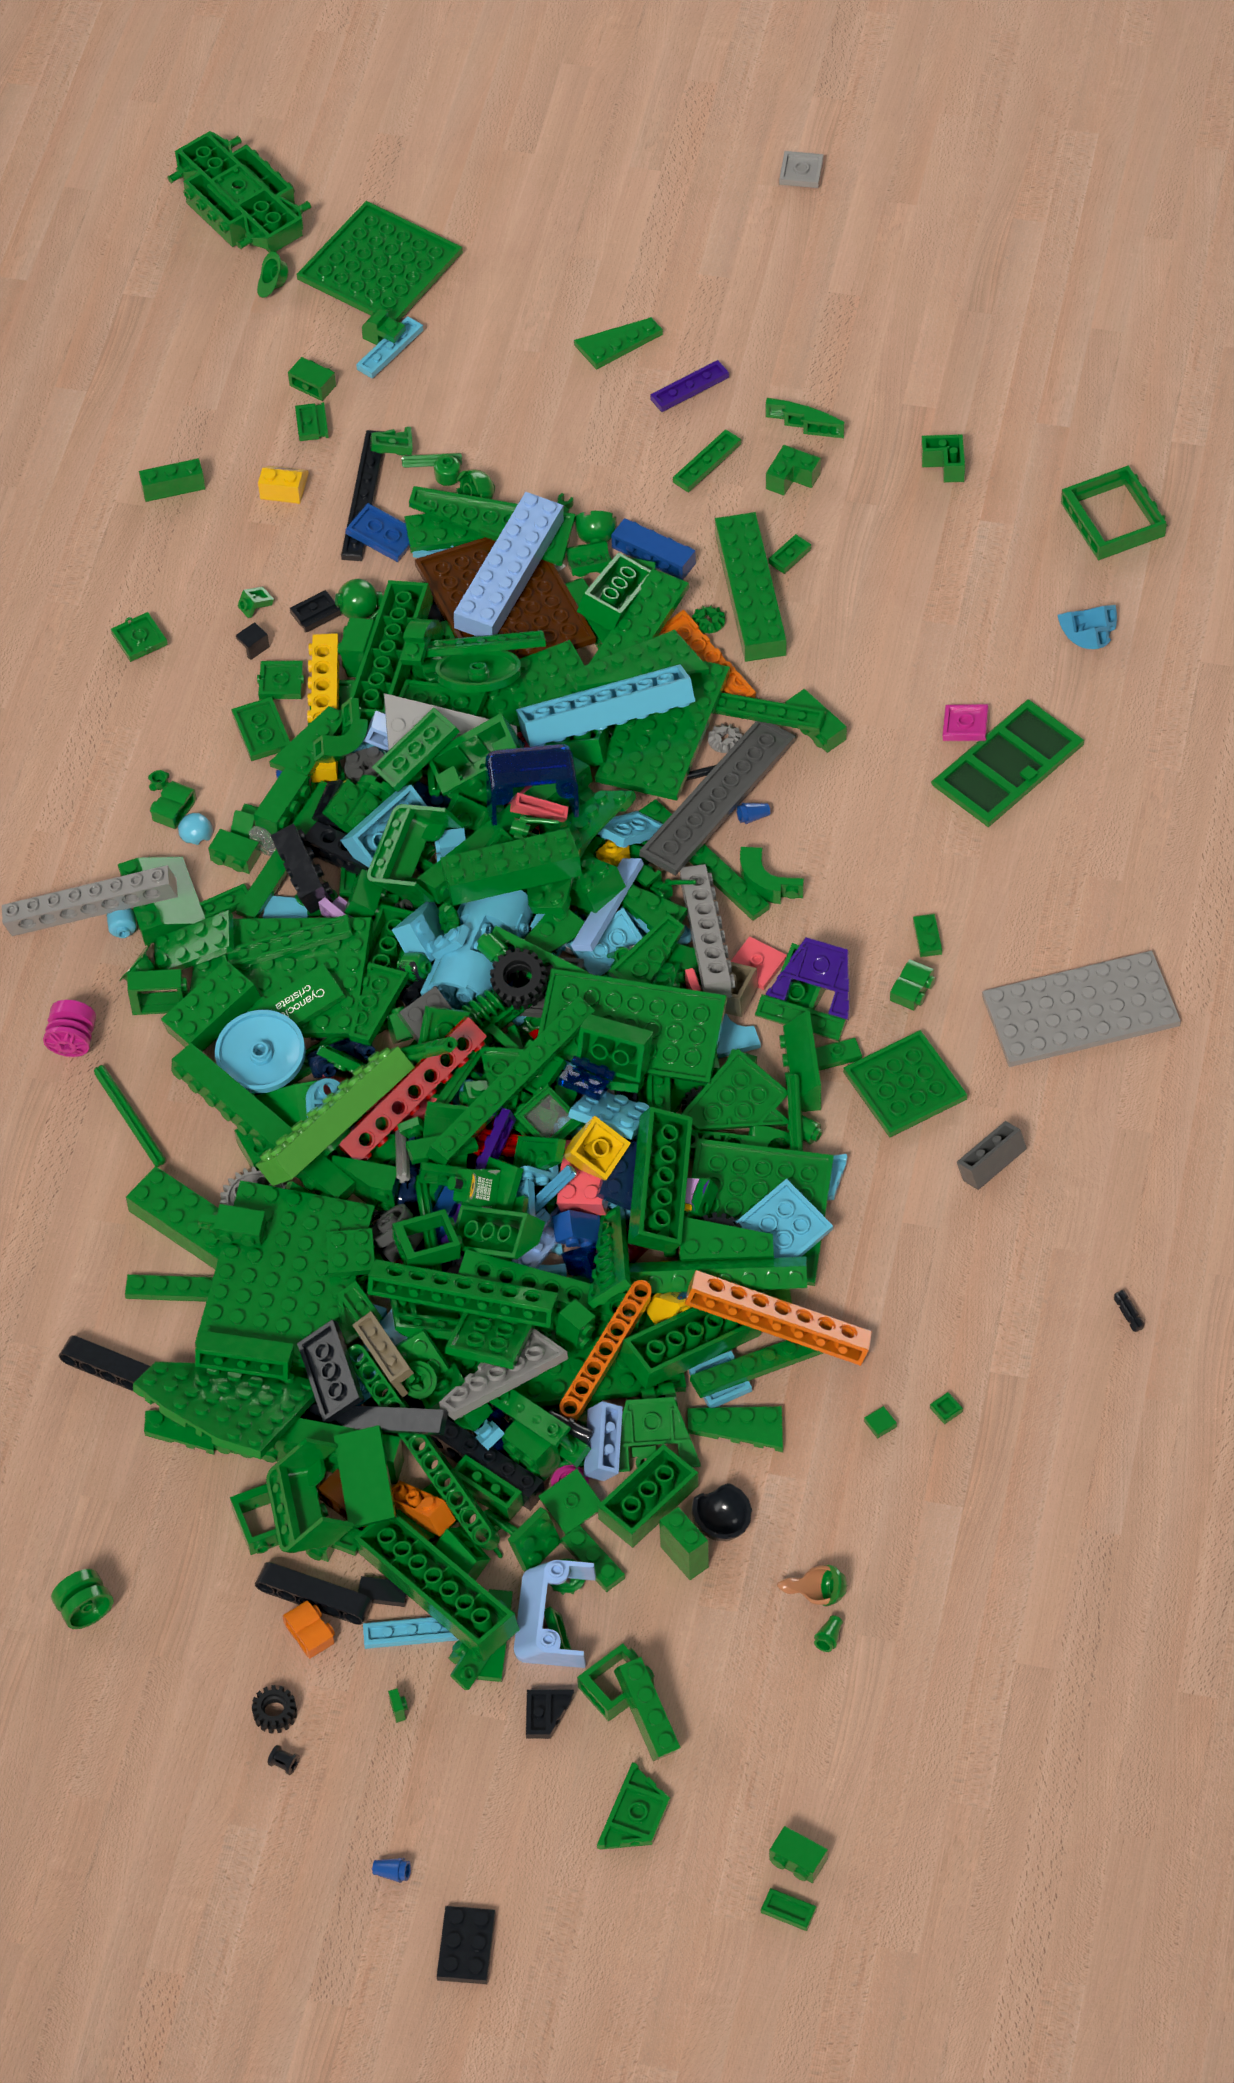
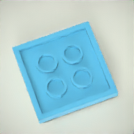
[568,1087,649,1140]
[735,1179,833,1258]

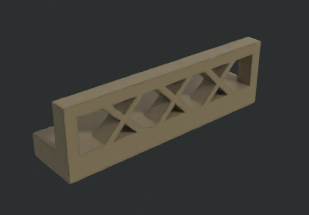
[353,1311,414,1397]

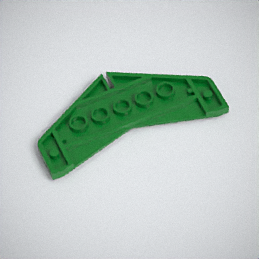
[527,790,636,914]

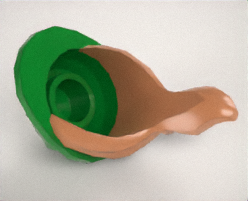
[777,1565,848,1607]

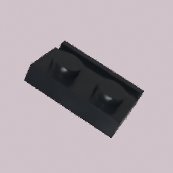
[290,590,342,633]

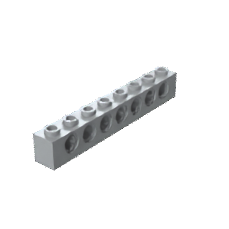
[680,864,735,998]
[2,865,178,936]

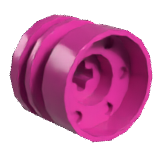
[43,1000,96,1057]

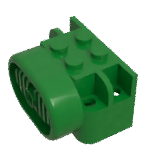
[429,713,531,808]

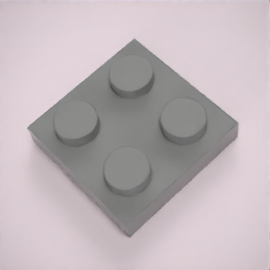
[779,151,823,188]

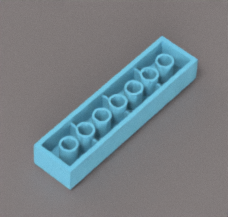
[516,664,695,747]

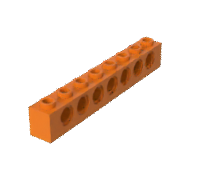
[685,1270,872,1366]

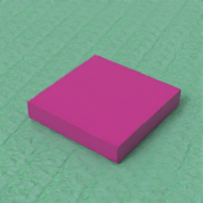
[942,704,989,741]

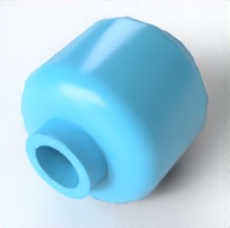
[107,908,136,938]

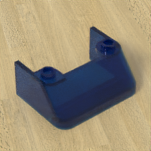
[485,744,579,826]

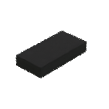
[358,1576,407,1607]

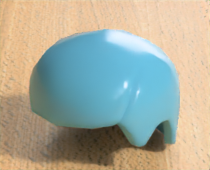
[178,813,213,845]

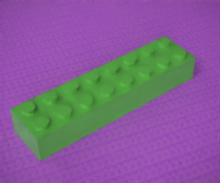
[256,1046,415,1186]

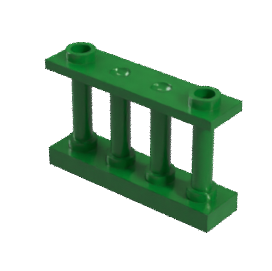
[489,1389,591,1468]

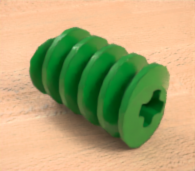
[461,989,506,1027]

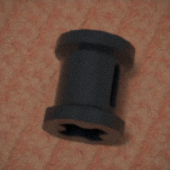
[267,1745,300,1775]

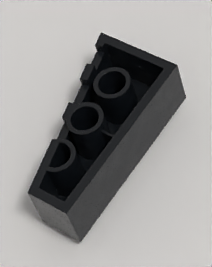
[270,824,334,914]

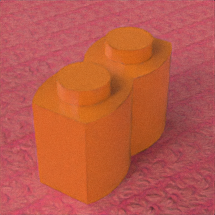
[283,1601,335,1659]

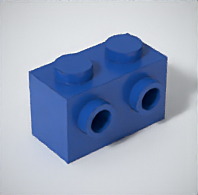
[552,1210,600,1250]

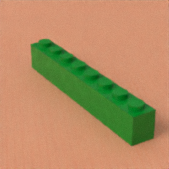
[623,1257,807,1294]

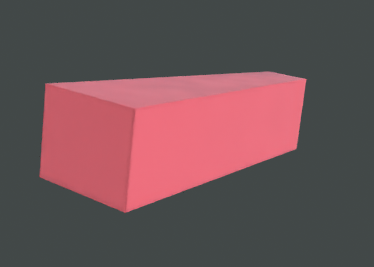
[510,792,568,822]

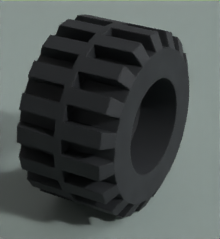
[490,948,549,1010]

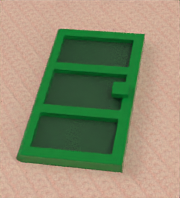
[931,699,1084,828]

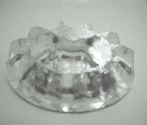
[249,826,276,856]

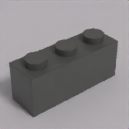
[957,1121,1027,1190]

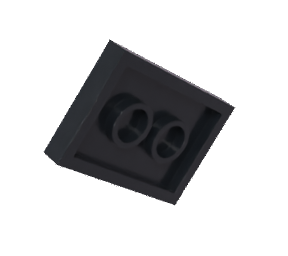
[436,1906,496,1985]

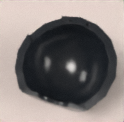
[691,1483,752,1541]

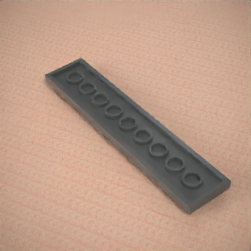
[639,721,795,876]

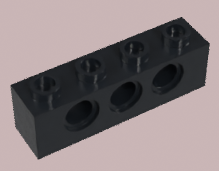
[304,821,369,876]

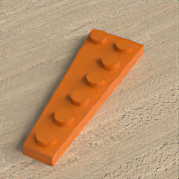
[658,610,756,698]

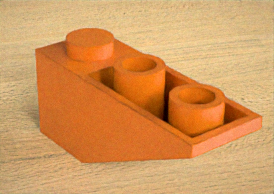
[392,1481,456,1536]

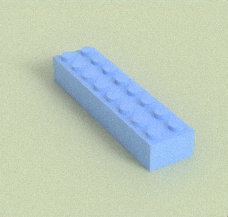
[454,492,564,636]

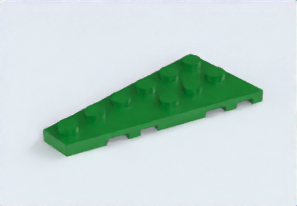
[566,630,709,692]

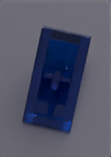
[561,1244,598,1278]

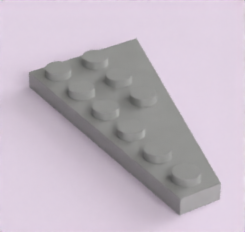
[383,693,517,751]
[439,1329,568,1420]

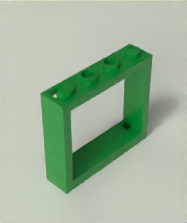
[1061,465,1168,561]

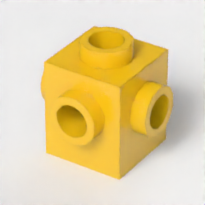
[596,840,630,867]

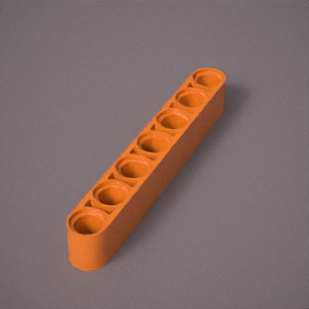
[559,1280,652,1422]

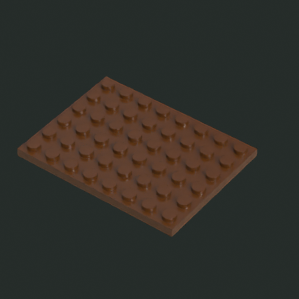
[415,537,596,659]

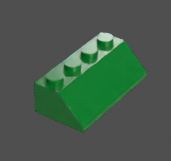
[779,1011,821,1112]
[454,1205,545,1259]

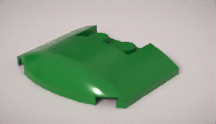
[390,1298,463,1340]

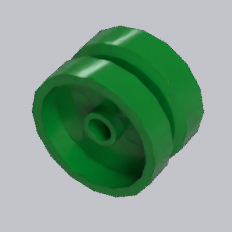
[51,1569,114,1629]

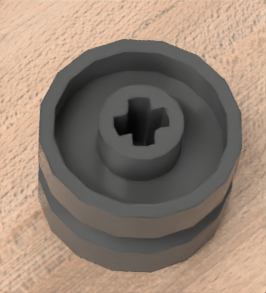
[372,1204,423,1262]

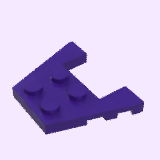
[766,937,850,1020]

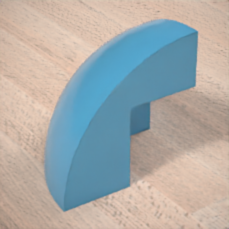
[1057,605,1117,649]

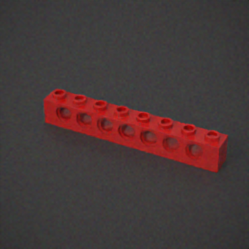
[338,1017,487,1161]

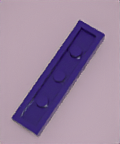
[650,360,729,412]

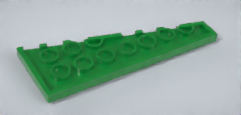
[409,486,575,566]

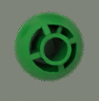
[335,579,383,619]

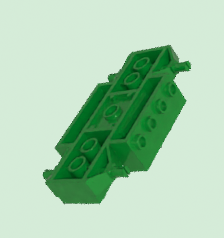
[167,131,311,253]

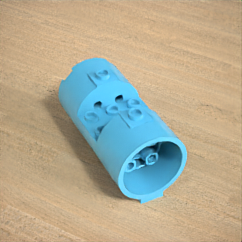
[420,890,534,1020]

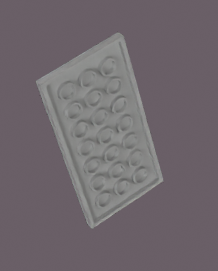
[982,951,1181,1067]

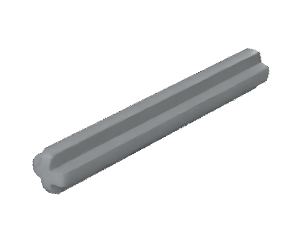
[395,1130,410,1183]

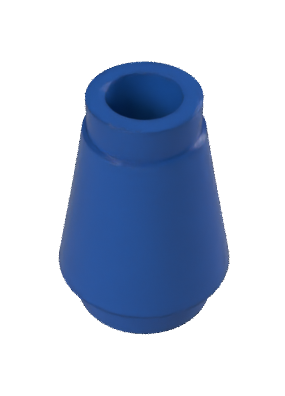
[737,803,770,824]
[372,1858,411,1883]

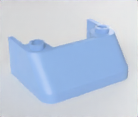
[514,1560,596,1668]

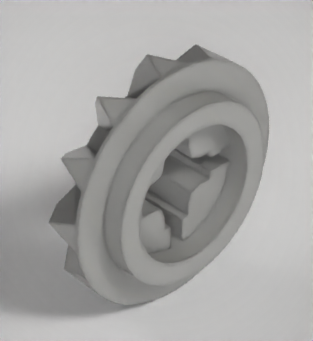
[708,723,742,753]

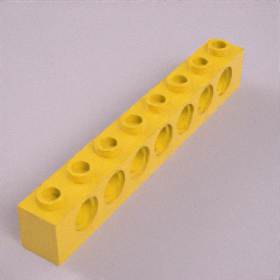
[307,633,340,783]

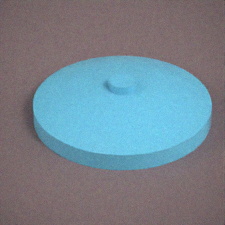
[215,1010,306,1094]

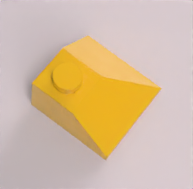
[563,1116,631,1180]

